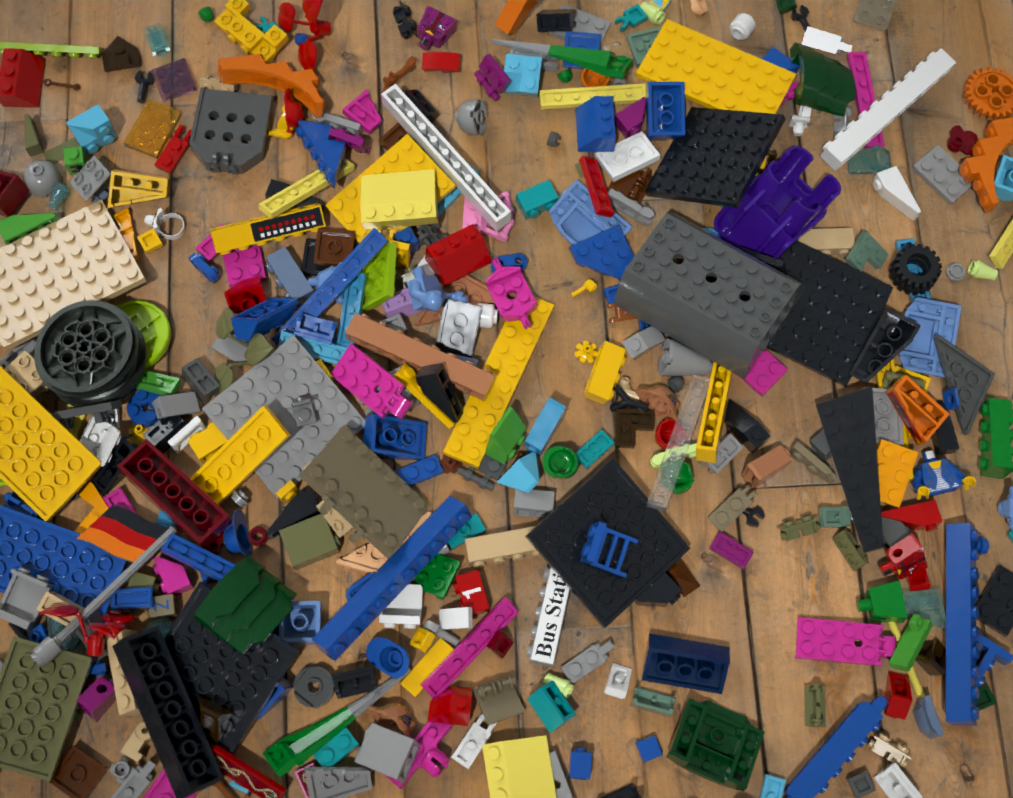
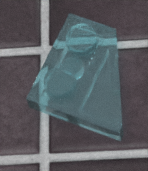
[902,589,946,628]

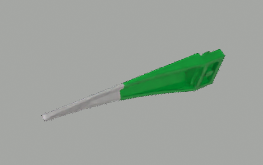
[492,39,633,79]
[263,668,411,778]

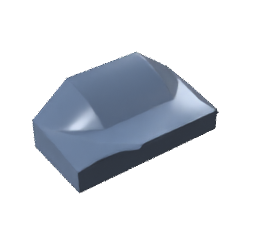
[912,695,944,739]

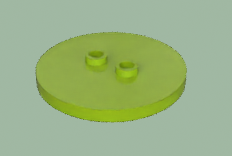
[102,301,171,369]

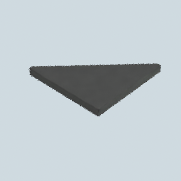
[933,335,995,435]

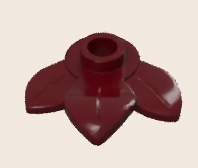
[947,125,978,155]

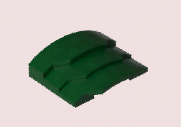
[790,42,855,117]
[194,556,297,655]
[666,698,765,791]

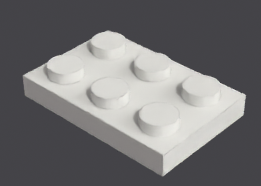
[595,131,660,182]

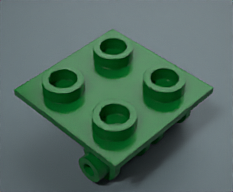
[412,554,461,600]

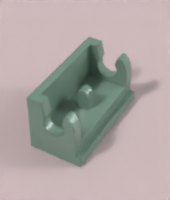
[630,686,676,717]

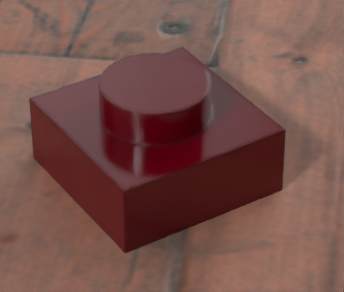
[487,630,514,659]

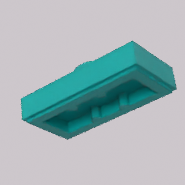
[575,429,615,469]
[448,513,486,550]

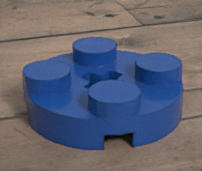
[127,389,162,428]

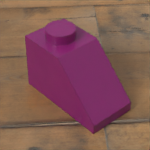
[614,97,646,138]

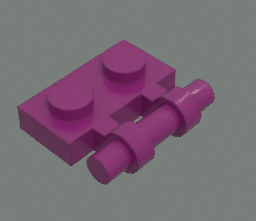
[474,54,511,101]
[328,128,371,154]

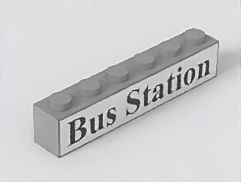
[526,566,570,668]

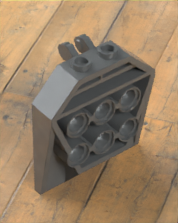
[189,87,273,175]

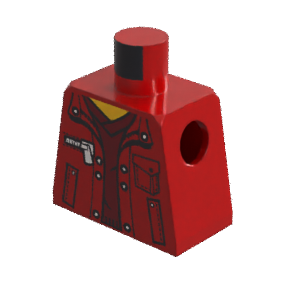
[879,533,928,580]

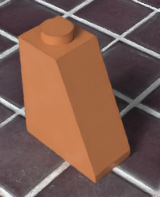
[741,445,792,491]

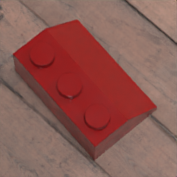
[0,48,45,108]
[425,224,492,286]

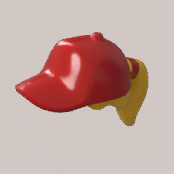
[267,88,305,139]

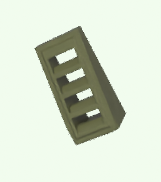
[24,114,44,157]

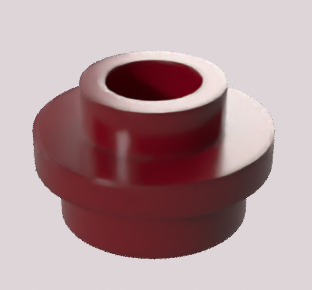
[248,527,268,547]

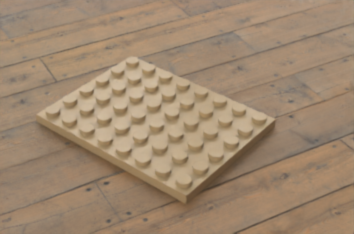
[0,199,147,351]

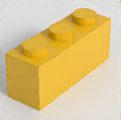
[583,341,626,405]

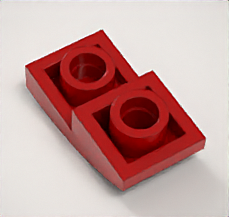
[422,52,461,73]

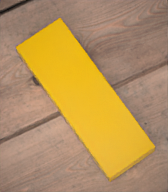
[400,637,454,698]

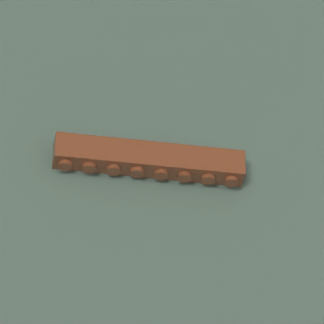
[345,313,495,402]

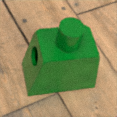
[856,581,907,623]

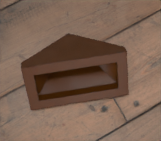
[666,558,700,597]

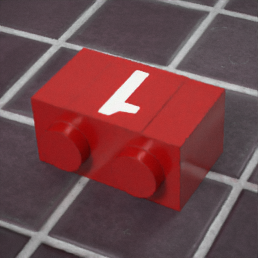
[453,570,489,617]

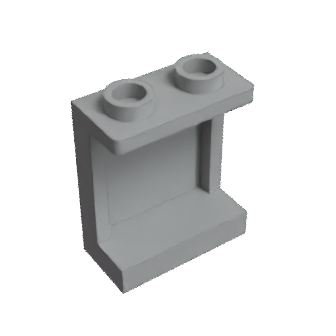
[0,567,54,630]
[354,723,421,784]

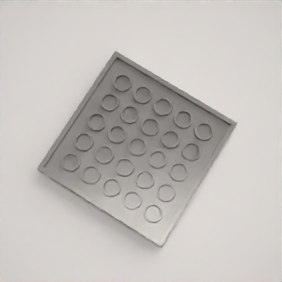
[202,335,365,499]

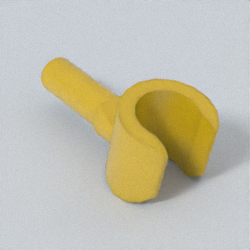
[571,279,597,297]

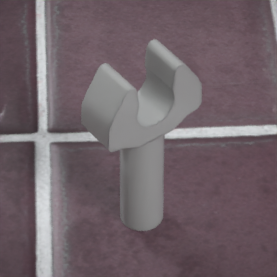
[423,620,460,646]

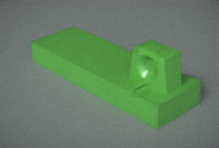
[135,370,182,396]
[889,614,933,672]

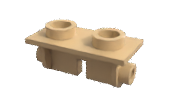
[200,76,238,92]
[867,732,912,768]

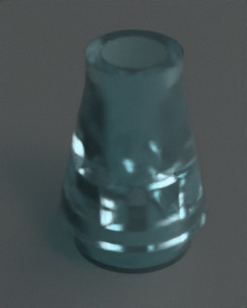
[47,182,70,211]

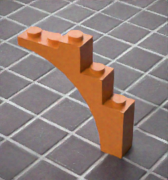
[494,0,539,35]
[218,54,325,118]
[959,117,1013,213]

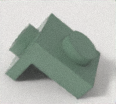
[818,506,851,528]

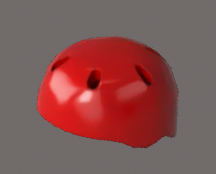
[655,419,687,451]

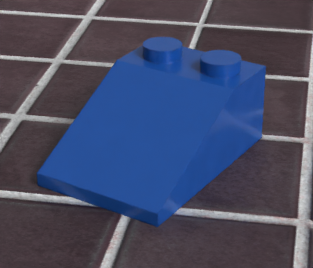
[363,414,427,461]

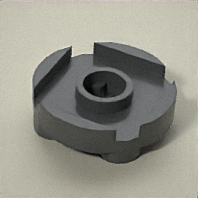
[294,666,335,708]

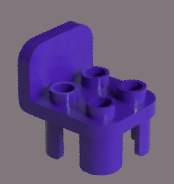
[714,146,841,259]

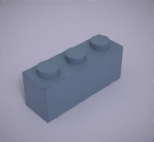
[265,246,314,308]

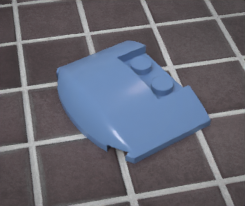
[548,179,632,245]
[899,297,962,378]

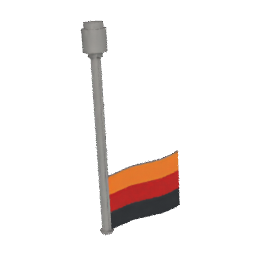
[30,505,178,668]

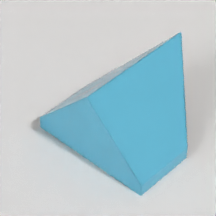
[496,452,540,493]

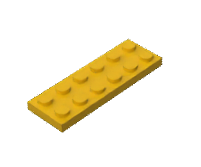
[190,405,291,505]

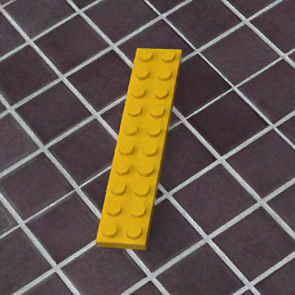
[443,296,554,469]

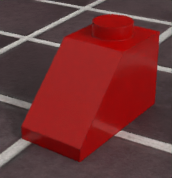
[884,672,913,720]

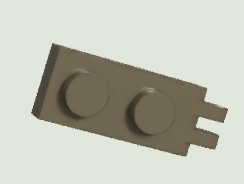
[789,441,836,484]
[708,485,757,532]

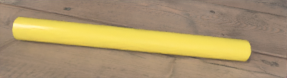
[888,622,925,699]

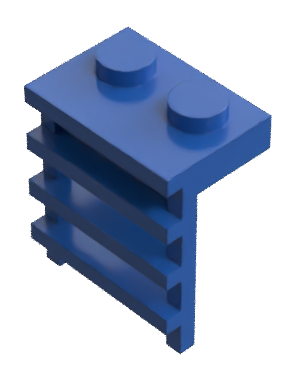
[580,521,638,578]

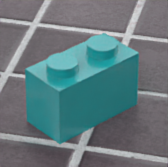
[516,180,559,220]
[527,681,577,733]
[313,728,360,767]

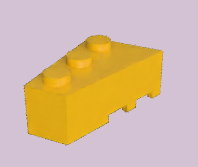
[108,170,170,208]

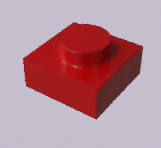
[906,569,930,592]

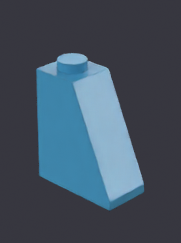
[524,397,566,456]

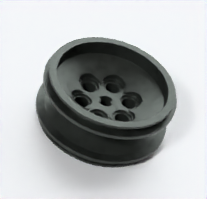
[34,300,147,407]

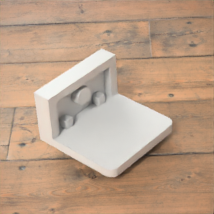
[79,415,121,467]
[379,584,423,629]

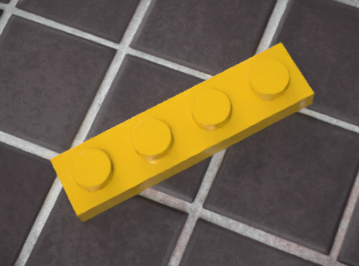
[394,363,455,429]

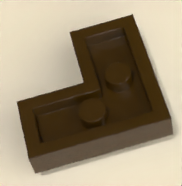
[615,409,654,449]

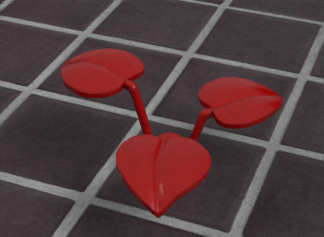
[278,0,331,73]
[40,605,137,656]

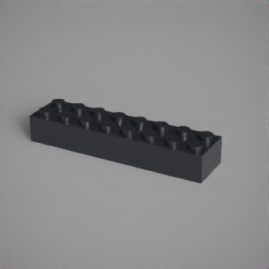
[112,626,224,798]

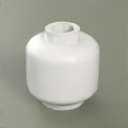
[729,13,756,40]
[477,303,498,328]

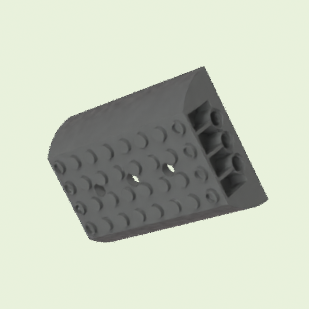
[615,212,805,379]

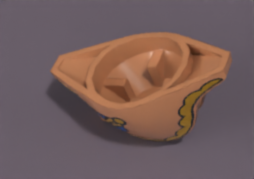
[635,385,680,421]
[367,702,415,738]

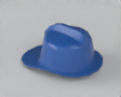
[223,509,252,556]
[366,637,411,678]

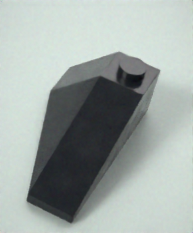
[849,308,921,383]

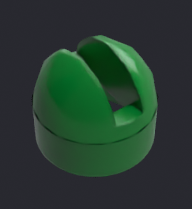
[198,6,214,22]
[557,68,572,83]

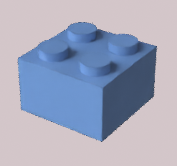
[279,601,323,646]

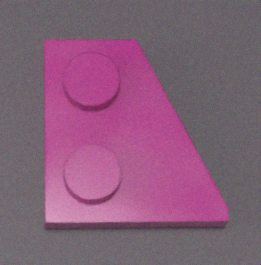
[343,90,382,134]

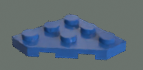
[569,225,634,281]

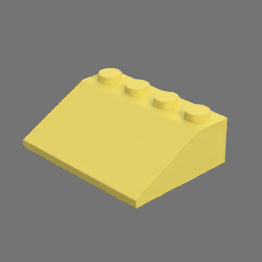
[360,169,438,230]
[482,735,557,798]

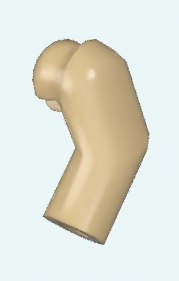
[618,377,639,401]

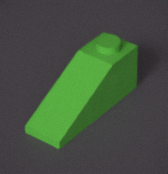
[0,213,58,245]

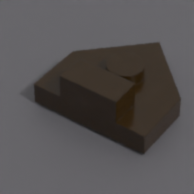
[102,36,141,72]

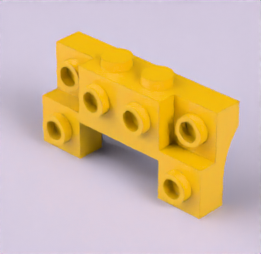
[214,0,289,64]

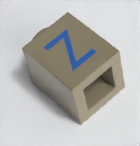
[146,594,178,621]

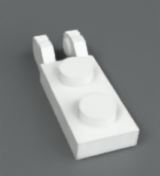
[451,713,497,770]

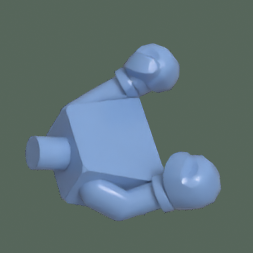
[407,266,468,312]

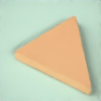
[336,511,432,584]

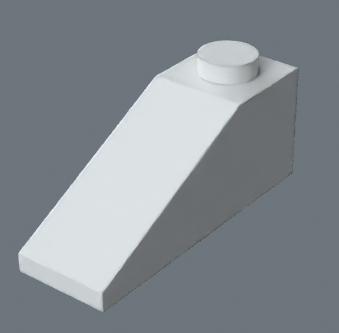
[872,166,921,221]

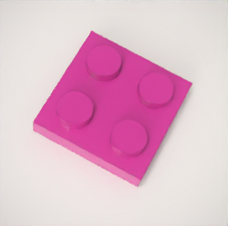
[223,245,267,288]
[740,349,788,397]

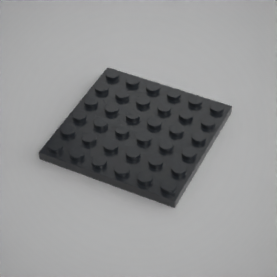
[644,107,786,208]
[766,241,894,387]
[525,458,691,628]
[164,582,299,755]

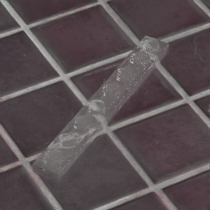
[647,375,710,512]

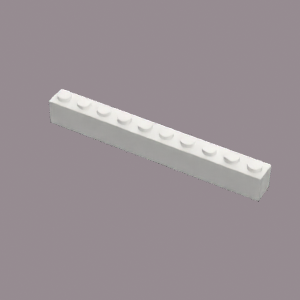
[820,48,957,171]
[381,84,511,232]

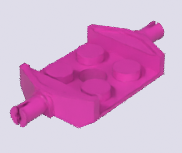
[485,258,538,329]

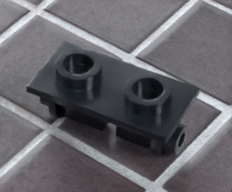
[393,1,418,39]

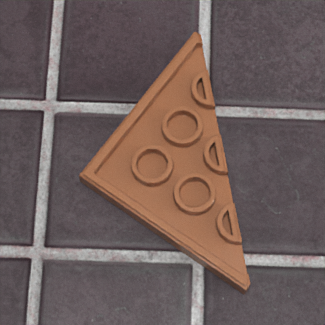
[414,275,511,327]

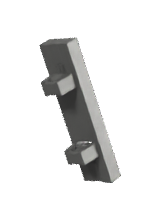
[51,400,122,429]

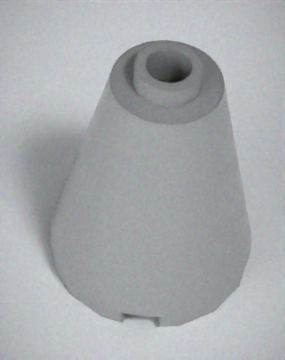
[657,339,712,377]

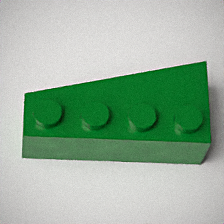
[978,398,1013,479]

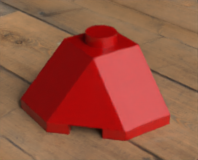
[224,276,267,314]
[427,686,472,726]

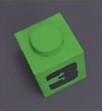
[63,146,88,175]

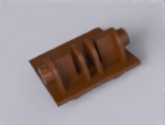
[607,168,653,205]

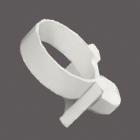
[788,105,811,137]
[144,208,186,240]

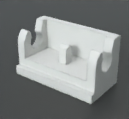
[873,763,923,798]

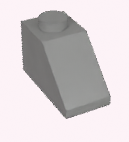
[622,326,666,361]

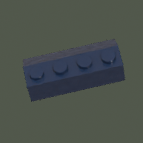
[642,633,730,694]

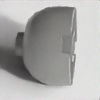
[455,99,487,135]
[23,160,63,198]

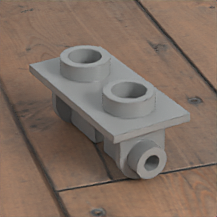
[833,104,853,136]

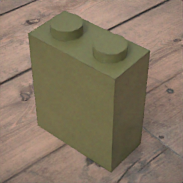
[279,514,341,571]

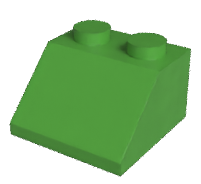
[485,406,526,465]

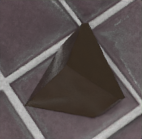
[915,639,946,676]
[198,695,233,742]

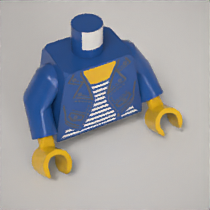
[911,450,976,500]

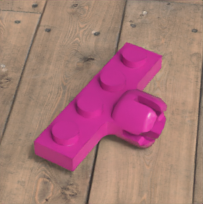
[385,722,454,789]

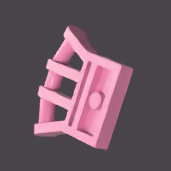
[462,191,515,242]

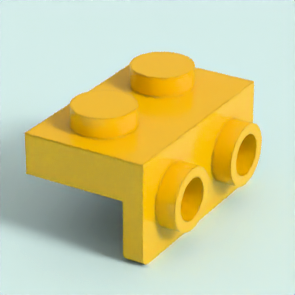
[385,230,411,268]

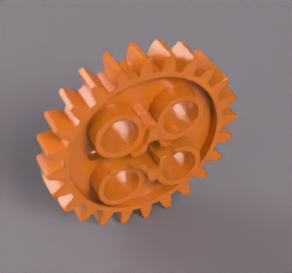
[963,66,1013,121]

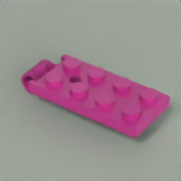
[331,343,413,419]
[795,617,896,666]

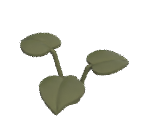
[214,307,274,396]

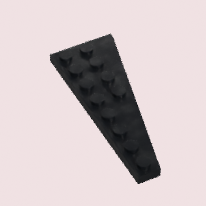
[816,387,884,553]

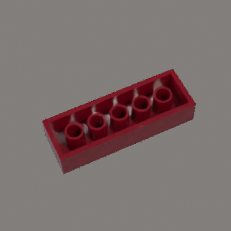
[117,439,233,549]

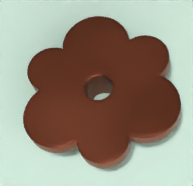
[440,455,462,474]

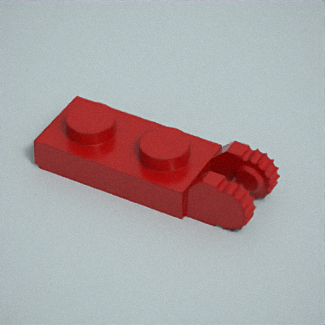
[154,125,192,175]

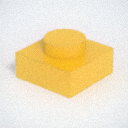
[137,228,163,254]
[276,480,298,504]
[409,627,436,653]

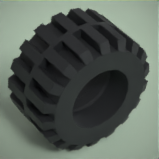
[889,244,942,296]

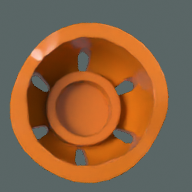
[581,68,610,87]

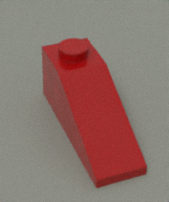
[881,500,943,532]

